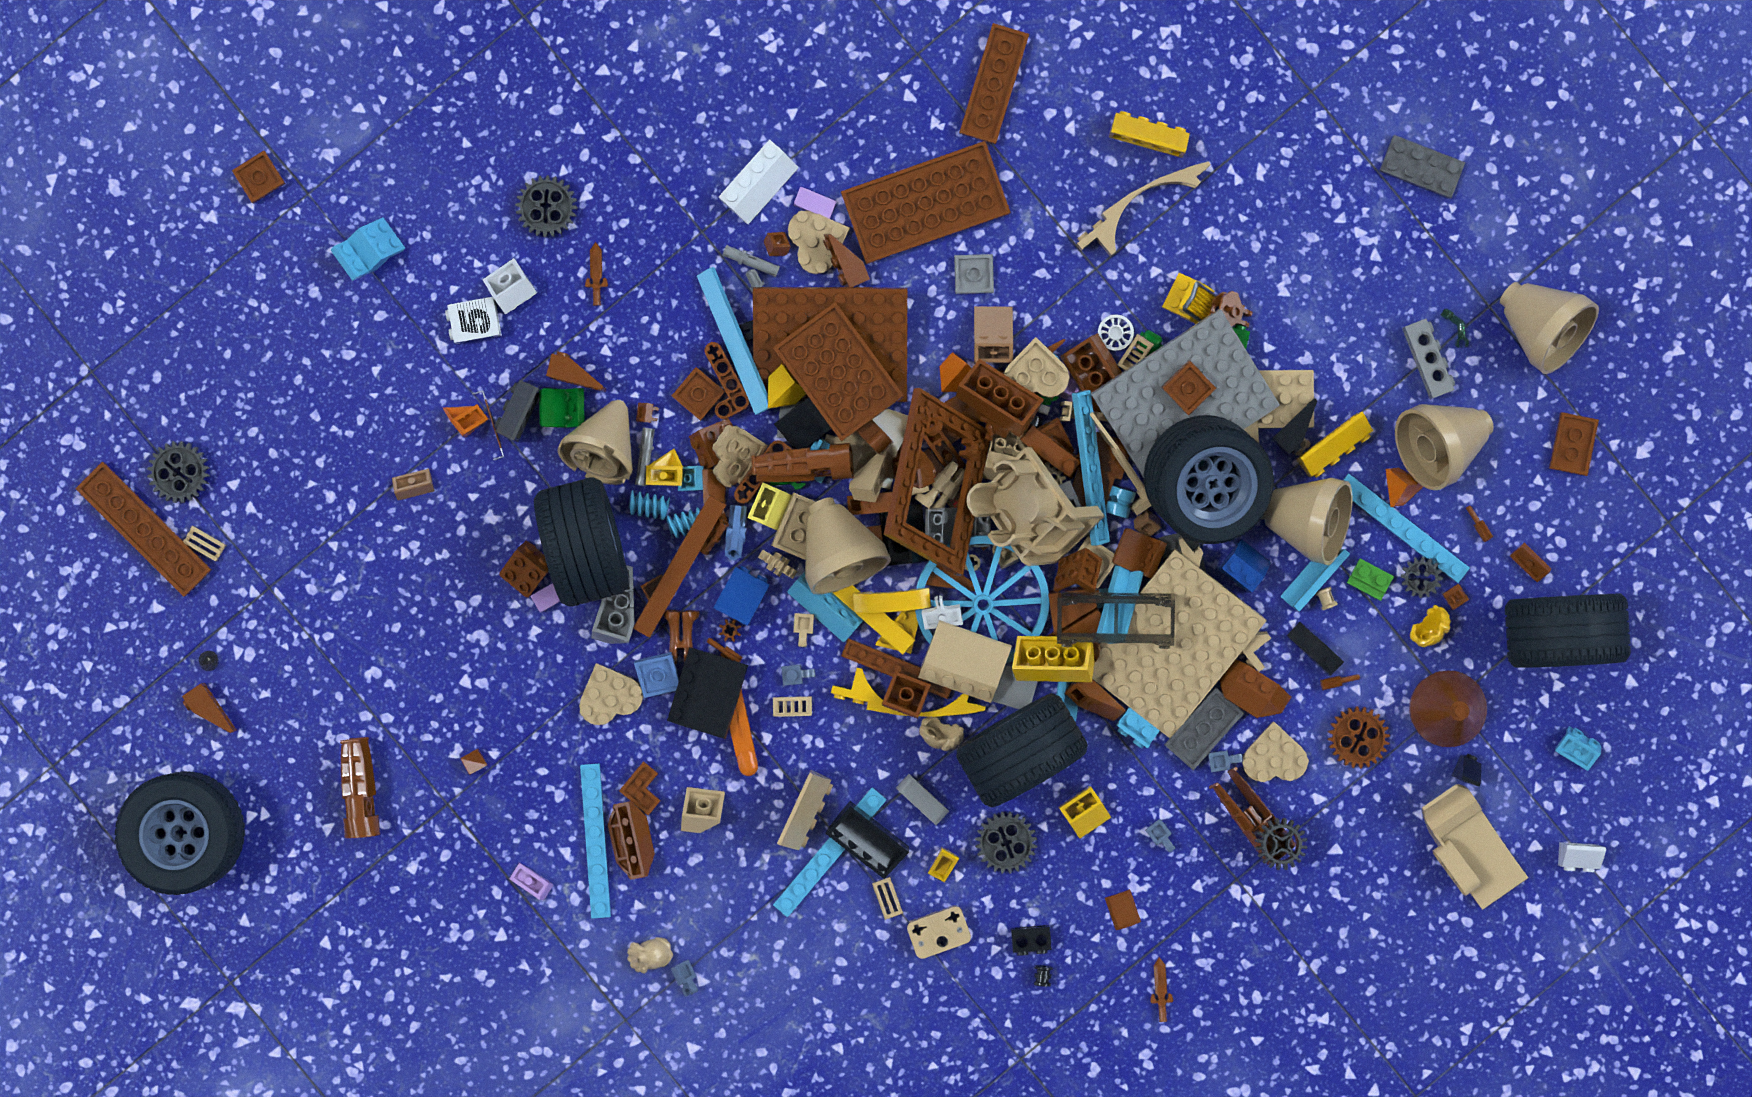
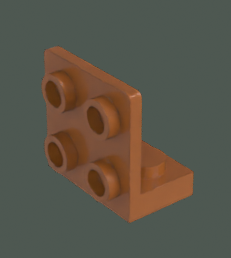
[1053,548,1102,593]

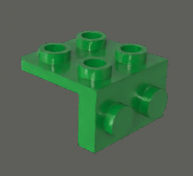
[539,388,585,428]

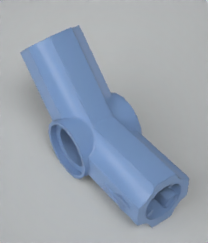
[725,505,747,560]

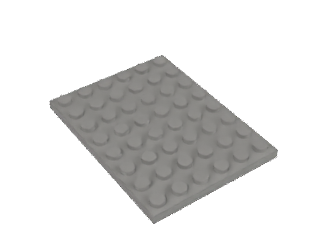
[1091,309,1280,478]

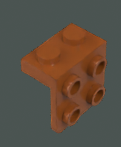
[689,419,733,469]
[1112,528,1167,578]
[499,540,549,597]

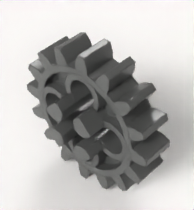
[1401,556,1443,598]

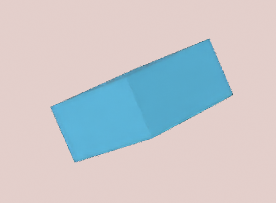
[678,466,704,491]

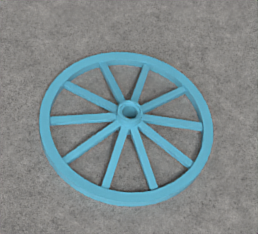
[915,535,1049,663]

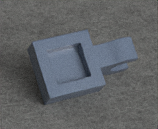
[781,664,816,686]
[1208,750,1243,772]
[1145,819,1175,853]
[671,959,698,997]

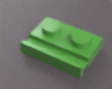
[1346,558,1394,601]

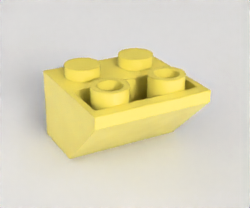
[747,483,792,530]

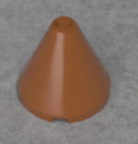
[1409,670,1487,747]

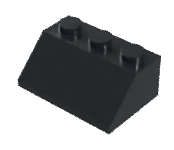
[879,504,929,566]

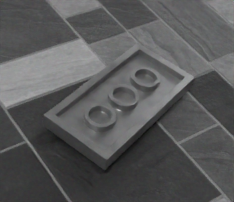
[1379,135,1465,199]
[1164,688,1244,770]

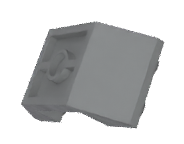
[925,507,991,547]

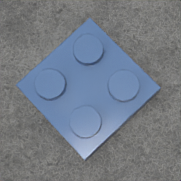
[634,652,679,698]

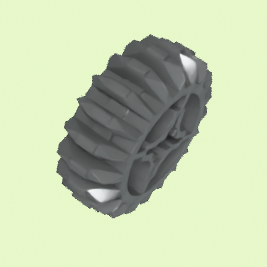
[1255,818,1308,870]

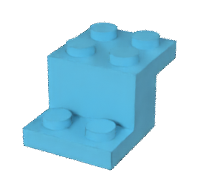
[331,218,405,281]

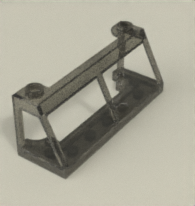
[1057,592,1175,649]

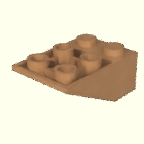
[974,306,1013,364]

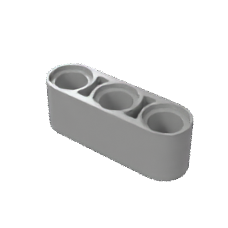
[896,774,950,826]

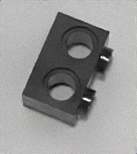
[1011,925,1052,956]

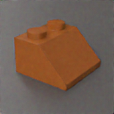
[882,671,931,719]

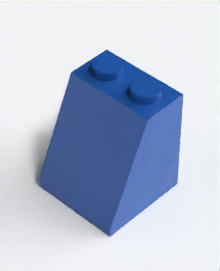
[1217,539,1271,593]
[713,566,770,626]

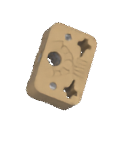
[907,905,971,959]

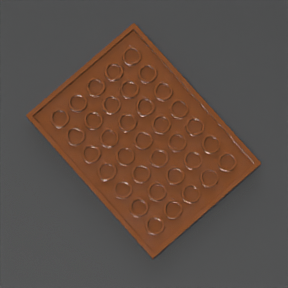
[753,287,908,402]

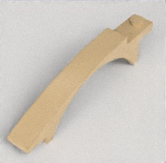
[1076,161,1211,257]
[1178,536,1271,672]

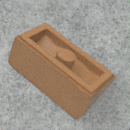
[392,468,434,500]

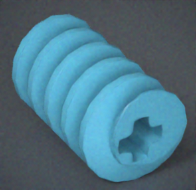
[628,490,670,520]
[666,507,700,538]

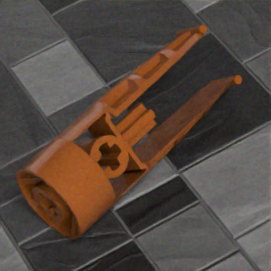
[751,443,854,482]
[340,737,380,838]
[1209,767,1296,865]

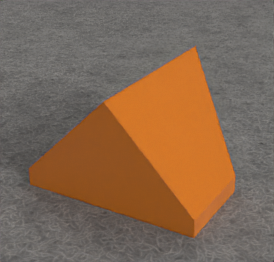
[939,352,972,392]
[443,404,488,437]
[1385,468,1423,507]

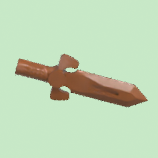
[585,242,608,306]
[1150,957,1173,1022]

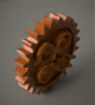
[1327,706,1390,769]

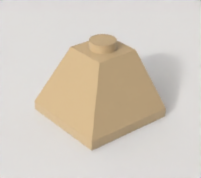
[681,787,725,833]

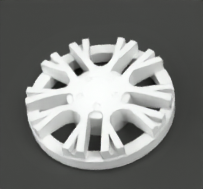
[1098,315,1134,351]

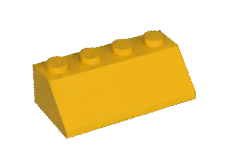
[1109,111,1190,158]
[1296,411,1373,478]
[1012,636,1094,682]

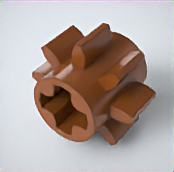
[719,619,742,642]

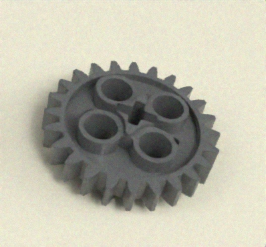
[515,175,578,238]
[147,441,210,503]
[975,811,1037,874]

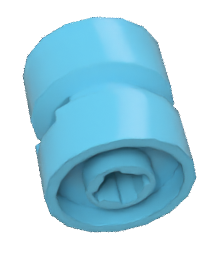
[1106,486,1136,518]

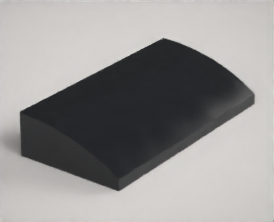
[826,801,909,879]

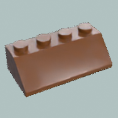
[1060,333,1122,421]
[956,359,1044,438]

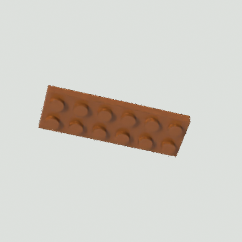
[959,23,1029,145]

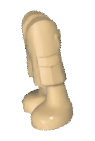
[914,461,965,508]

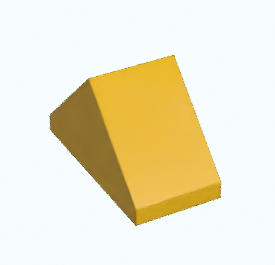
[928,847,959,882]

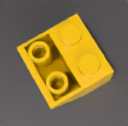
[1058,786,1111,839]

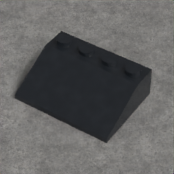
[667,647,748,739]

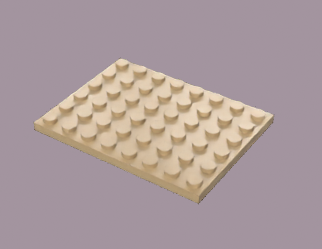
[1092,549,1267,738]

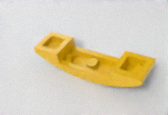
[853,588,931,613]

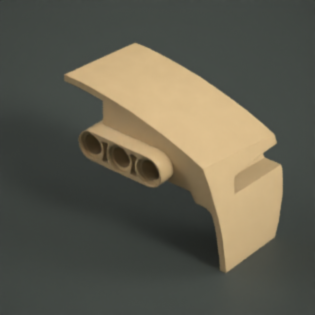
[1422,784,1528,910]

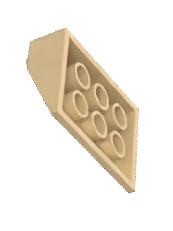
[844,409,908,490]
[918,620,1012,703]
[777,770,833,850]

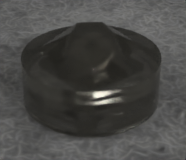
[199,651,219,671]

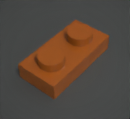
[1510,542,1551,582]

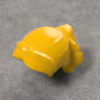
[1410,605,1451,648]

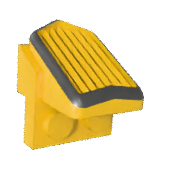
[1162,273,1216,324]

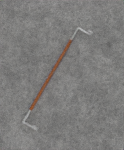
[472,391,504,460]

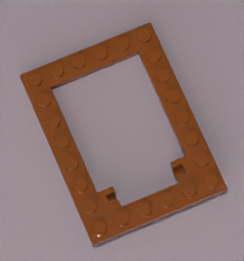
[884,388,990,576]

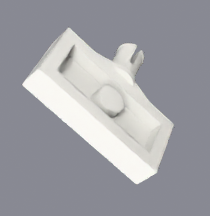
[922,595,963,630]

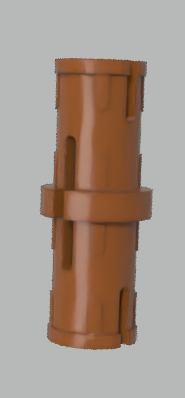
[700,518,729,555]

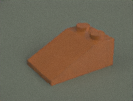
[546,351,606,392]

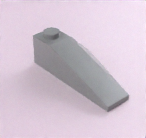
[591,565,634,644]

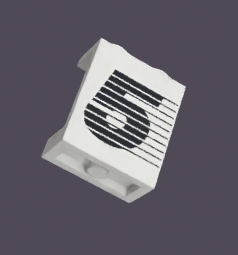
[445,297,502,344]

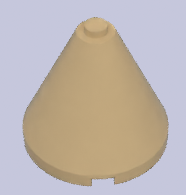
[558,400,633,485]

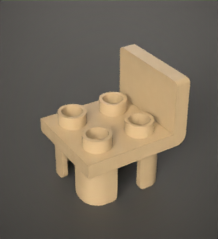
[967,447,1105,566]

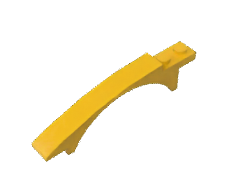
[831,667,986,717]

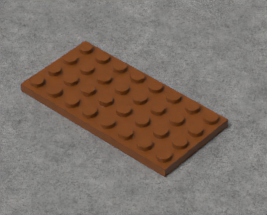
[841,141,1011,264]

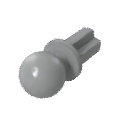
[746,269,765,290]

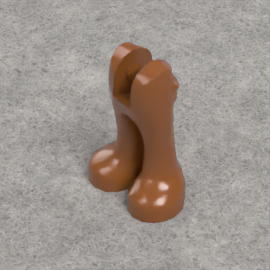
[663,610,699,664]

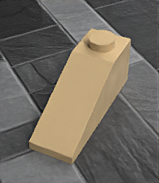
[849,446,893,502]

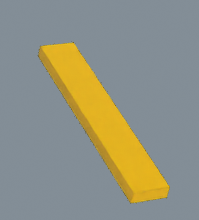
[832,585,916,655]

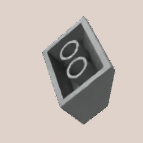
[494,380,540,442]

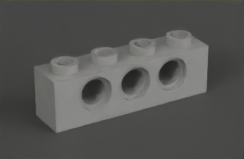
[1402,319,1455,399]

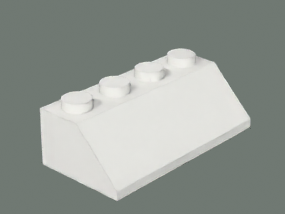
[719,139,799,225]

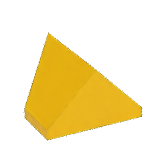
[768,364,806,408]
[645,449,683,486]

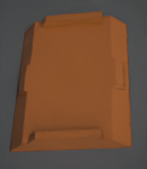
[702,469,726,504]
[1105,889,1141,930]

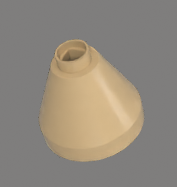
[1500,282,1599,374]
[1395,404,1494,490]
[1260,478,1353,565]
[805,497,891,594]

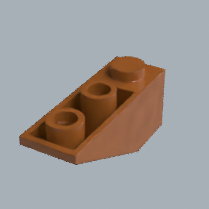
[823,234,870,287]
[847,491,893,515]
[1065,679,1126,721]

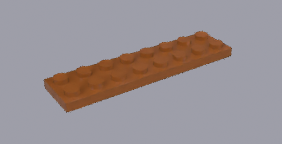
[75,462,212,597]

